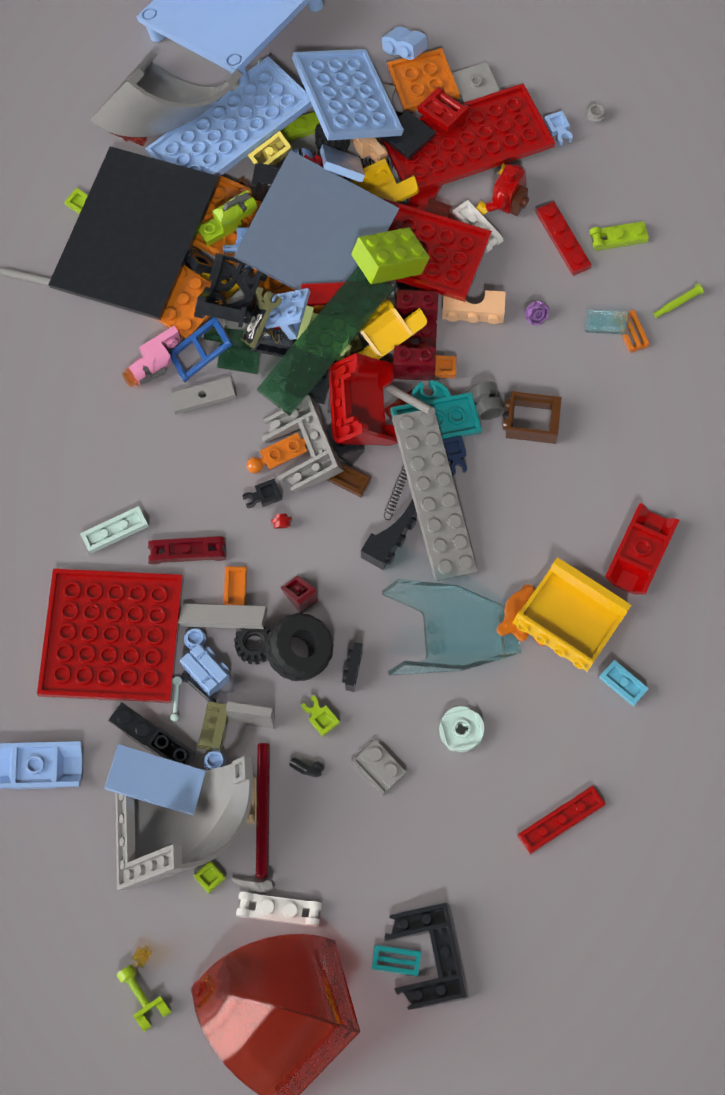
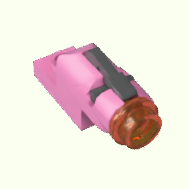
[121,326,181,388]

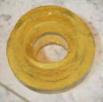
[131,945,152,968]

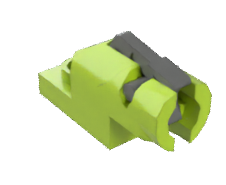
[198,190,257,246]

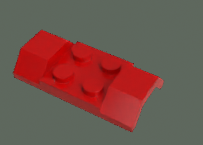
[605,503,679,595]

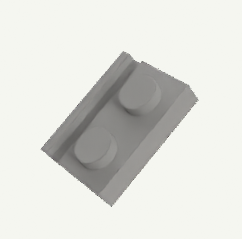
[352,740,407,796]

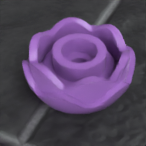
[525,301,550,325]

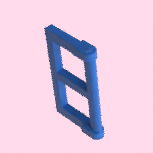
[169,317,233,382]

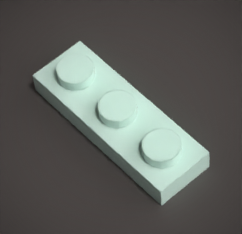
[80,506,149,554]

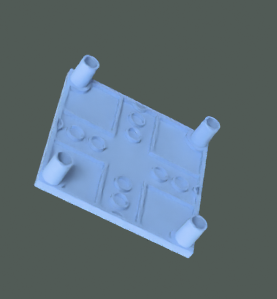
[136,0,324,88]

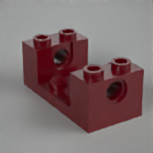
[393,290,439,381]

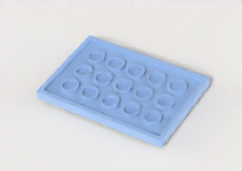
[292,49,403,140]

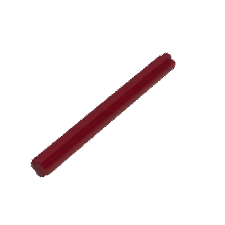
[256,743,270,879]

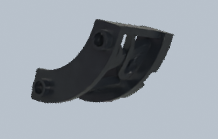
[194,253,268,328]

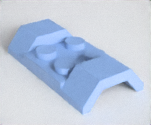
[0,741,83,790]

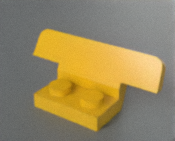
[350,159,419,203]
[355,299,427,359]

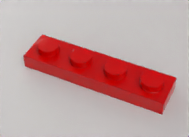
[536,202,592,276]

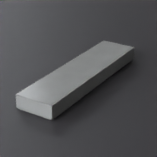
[178,604,268,629]

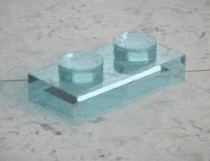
[585,310,630,335]

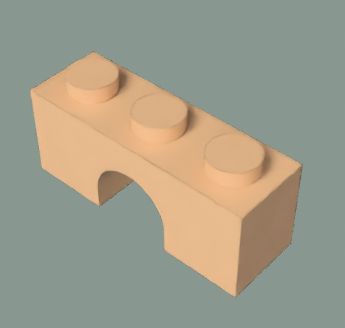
[442,290,506,324]

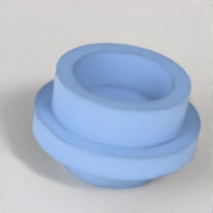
[184,628,206,650]
[204,751,226,770]

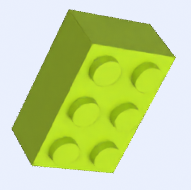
[351,227,430,285]

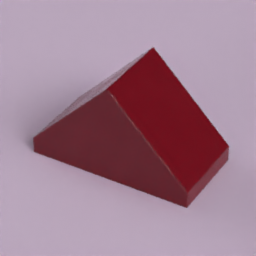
[281,575,318,613]

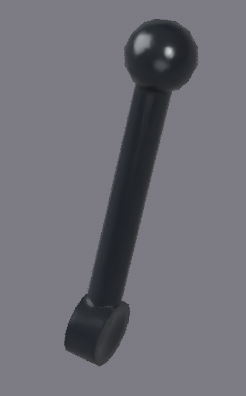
[181,673,217,703]

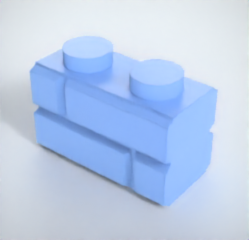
[180,644,230,697]

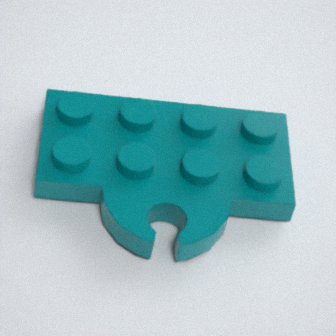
[390,380,482,440]

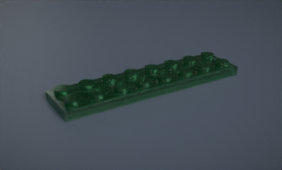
[257,266,393,416]

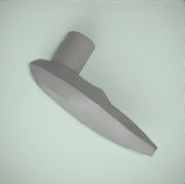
[232,876,275,893]

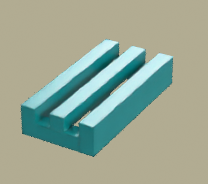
[372,945,421,977]

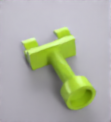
[116,964,172,1032]

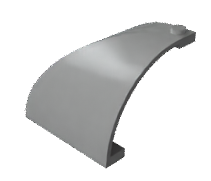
[90,50,243,137]
[115,756,254,890]

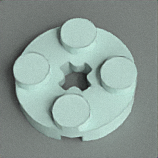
[439,706,484,752]

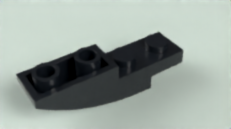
[108,702,195,765]

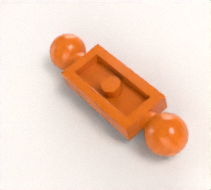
[247,432,307,474]

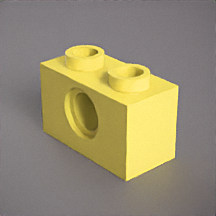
[248,131,293,166]

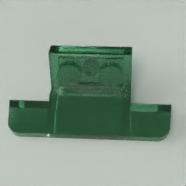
[203,327,261,374]

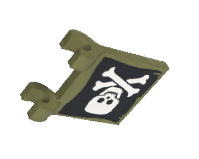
[241,287,282,349]

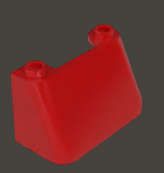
[329,353,398,446]

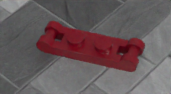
[148,536,226,565]

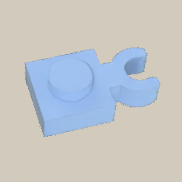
[544,111,573,146]

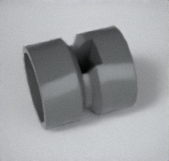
[471,381,505,420]

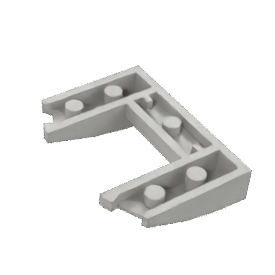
[262,395,344,492]

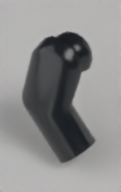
[289,757,324,778]

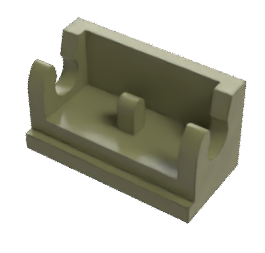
[197,702,229,752]

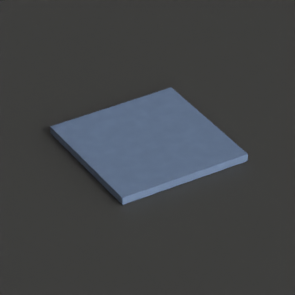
[234,150,399,315]

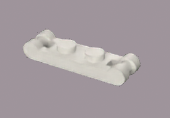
[236,892,322,927]

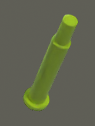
[653,283,704,318]

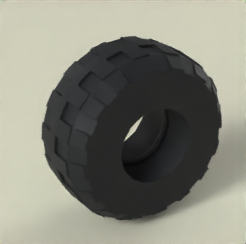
[265,613,334,681]

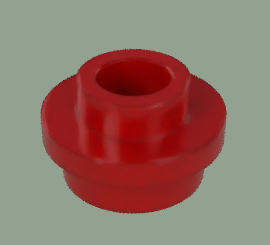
[271,513,292,529]

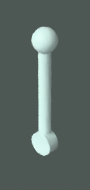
[170,676,182,722]

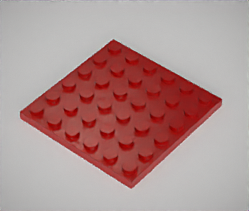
[37,568,183,703]

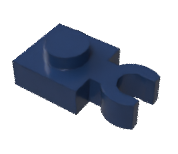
[443,436,467,475]

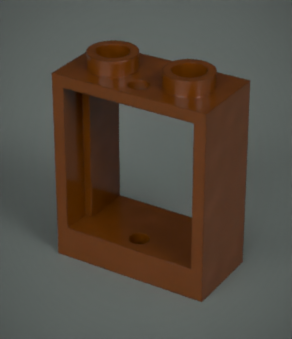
[502,391,562,444]

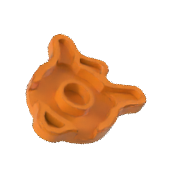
[496,584,546,646]

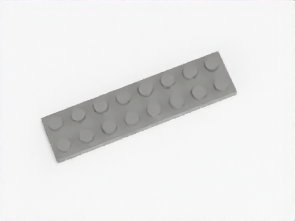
[392,410,478,582]

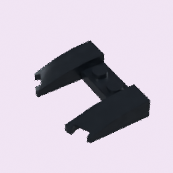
[384,902,469,1010]

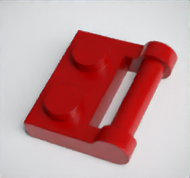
[418,87,471,132]

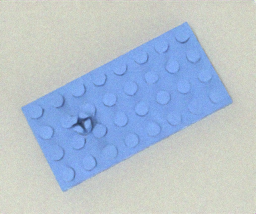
[145,56,313,177]

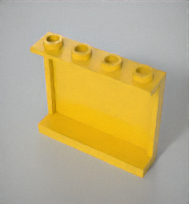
[513,557,632,672]

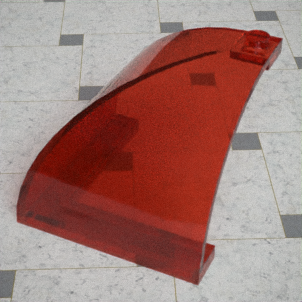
[191,934,361,1095]

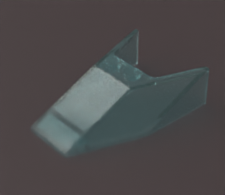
[382,579,521,676]

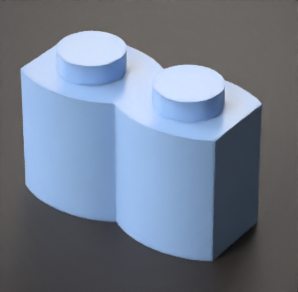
[382,26,427,60]

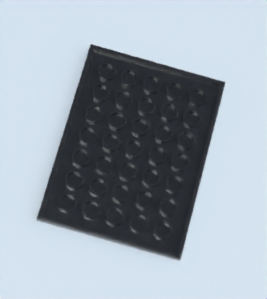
[48,146,220,320]

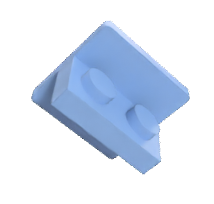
[265,288,310,340]

